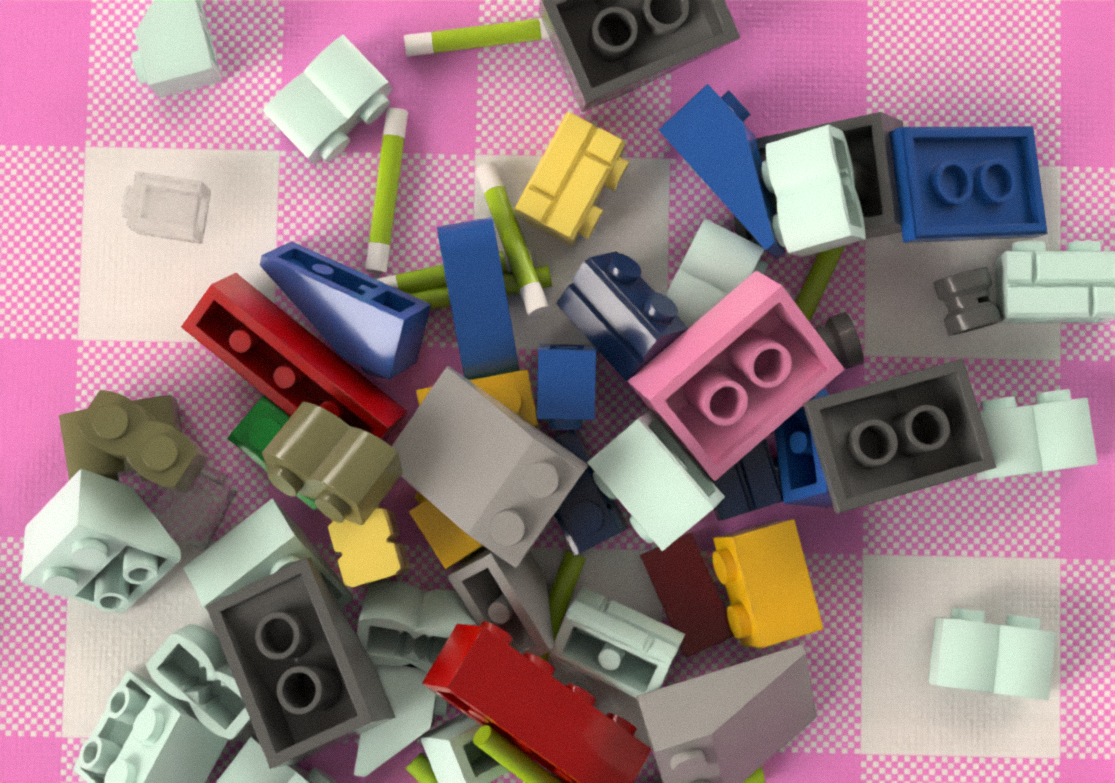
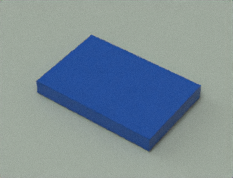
[889,126,1048,243]

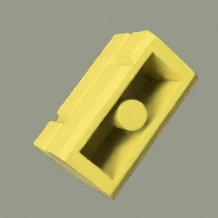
[514,112,630,247]
[327,506,410,588]

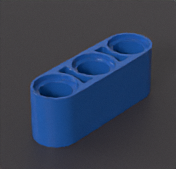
[437,217,520,380]

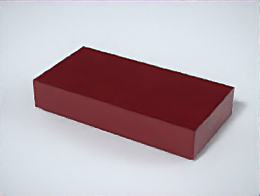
[639,532,734,658]

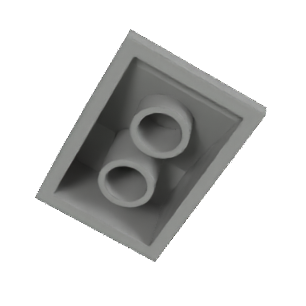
[392,366,589,568]
[636,644,817,783]

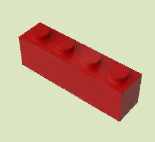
[181,273,408,441]
[422,621,652,783]

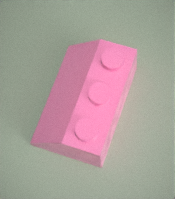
[627,271,845,481]

